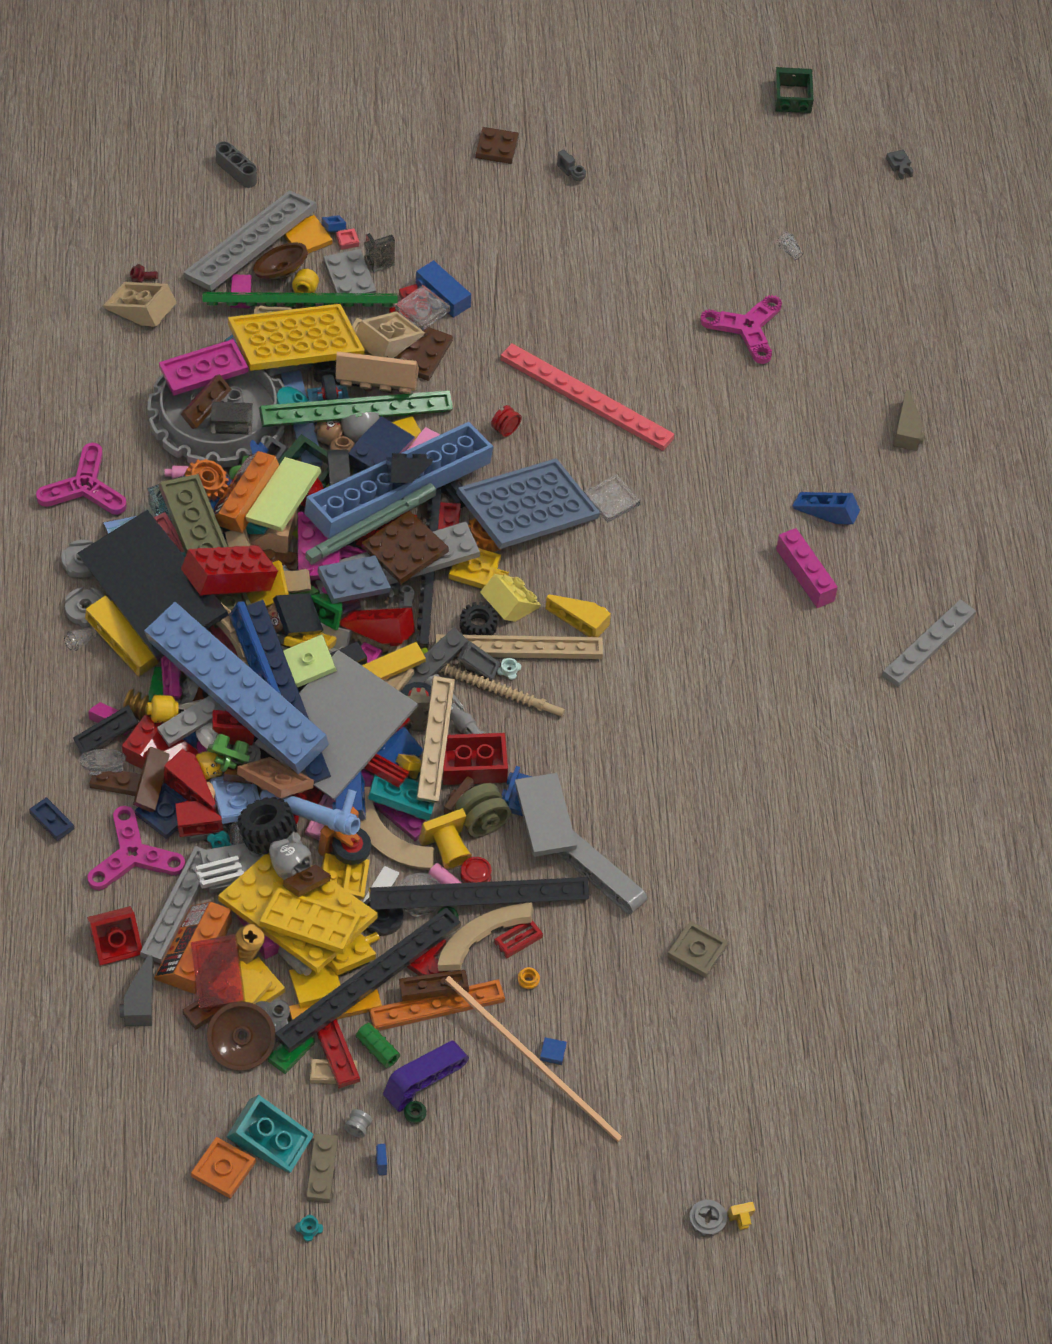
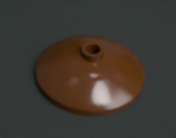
[253,242,308,280]
[207,1001,276,1070]

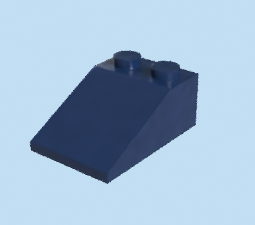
[348,416,415,471]

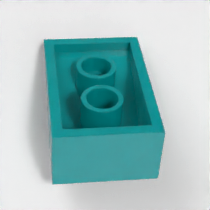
[226,1095,314,1173]

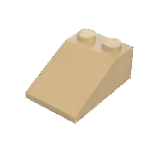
[103,282,177,327]
[356,311,425,358]

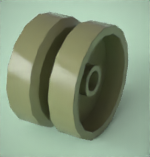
[455,783,511,837]

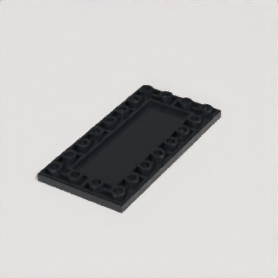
[77,510,229,660]

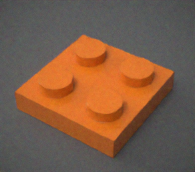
[191,1137,256,1199]

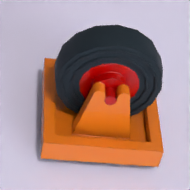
[318,807,372,865]

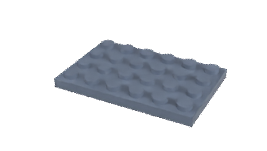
[456,458,600,549]

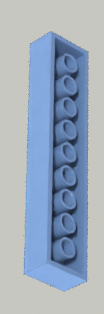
[304,422,494,539]
[144,602,329,774]

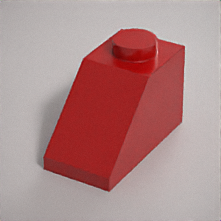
[212,710,254,746]
[176,801,223,837]

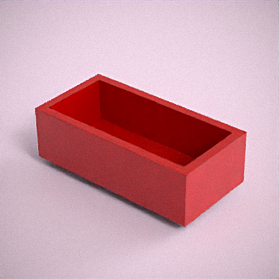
[181,545,278,595]

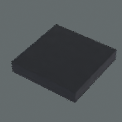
[273,593,323,636]

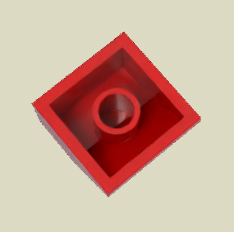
[87,906,142,965]

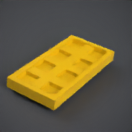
[260,887,361,954]

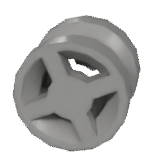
[344,1109,372,1138]

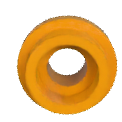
[517,967,540,989]

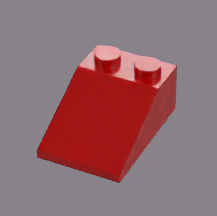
[340,608,415,646]
[122,715,199,780]
[164,749,215,812]

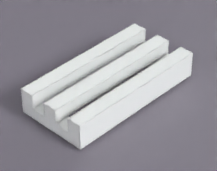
[195,856,244,889]

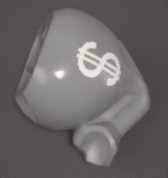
[269,832,312,880]

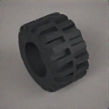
[237,797,297,854]

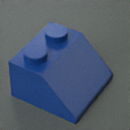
[376,727,423,766]

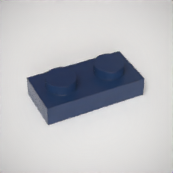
[29,797,74,841]

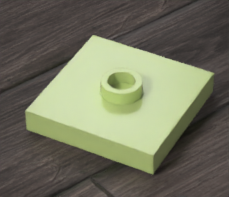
[283,634,337,687]

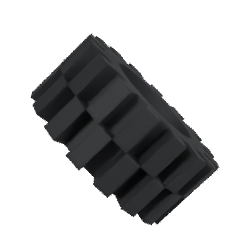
[460,602,498,635]

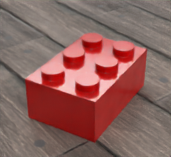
[442,733,508,785]

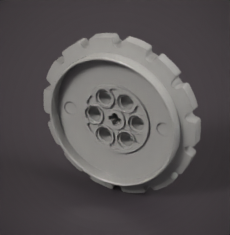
[148,355,285,468]

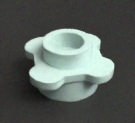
[497,658,521,680]

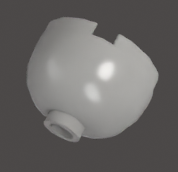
[341,412,380,444]

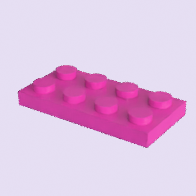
[159,339,248,396]
[298,512,340,581]

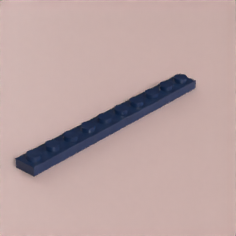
[246,599,331,786]

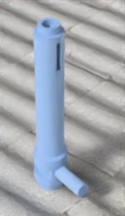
[260,789,361,835]

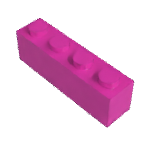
[776,528,838,608]

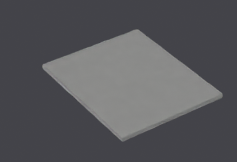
[255,650,418,800]

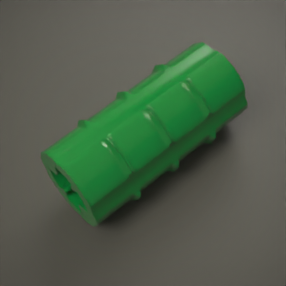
[355,1023,400,1068]

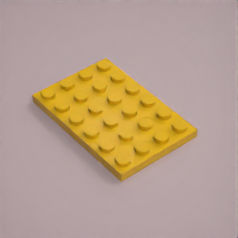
[228,304,365,371]
[218,853,378,973]

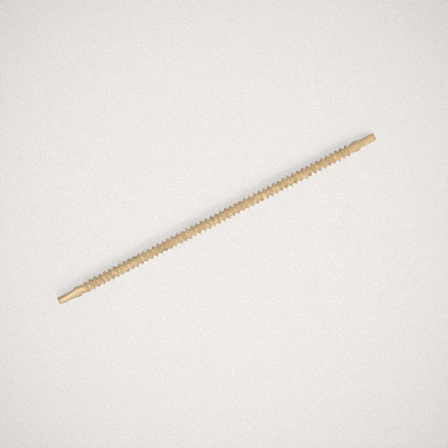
[350,632,565,717]

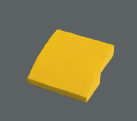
[321,853,370,899]

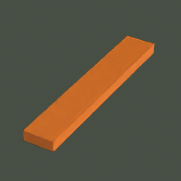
[369,979,505,1031]

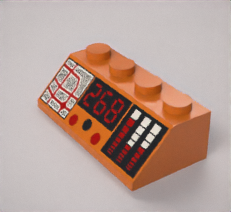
[213,451,279,533]
[154,902,232,995]

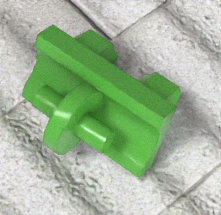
[207,734,250,772]

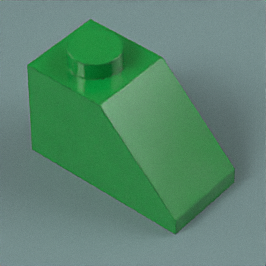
[311,593,342,630]

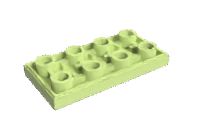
[245,457,321,532]

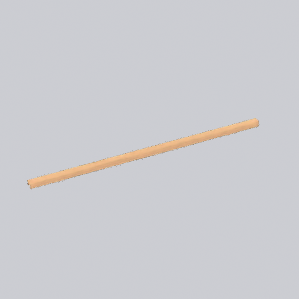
[445,976,622,1142]

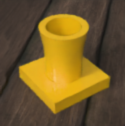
[419,808,472,869]

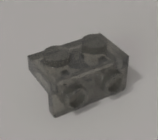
[364,233,395,272]

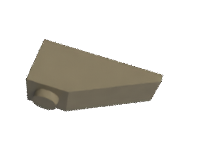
[894,390,925,451]

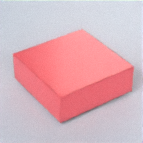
[336,228,359,250]

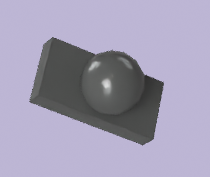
[457,641,501,681]

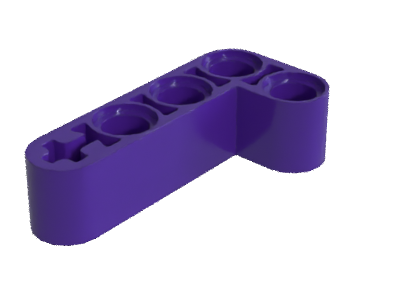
[383,1040,469,1112]

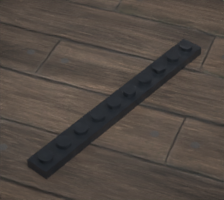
[416,486,442,654]
[369,877,589,910]
[275,908,461,1053]

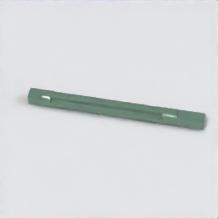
[305,483,436,565]

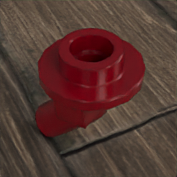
[130,264,158,283]

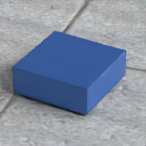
[540,1037,567,1065]
[376,1144,387,1175]

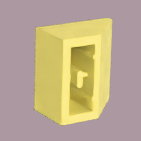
[480,574,541,622]

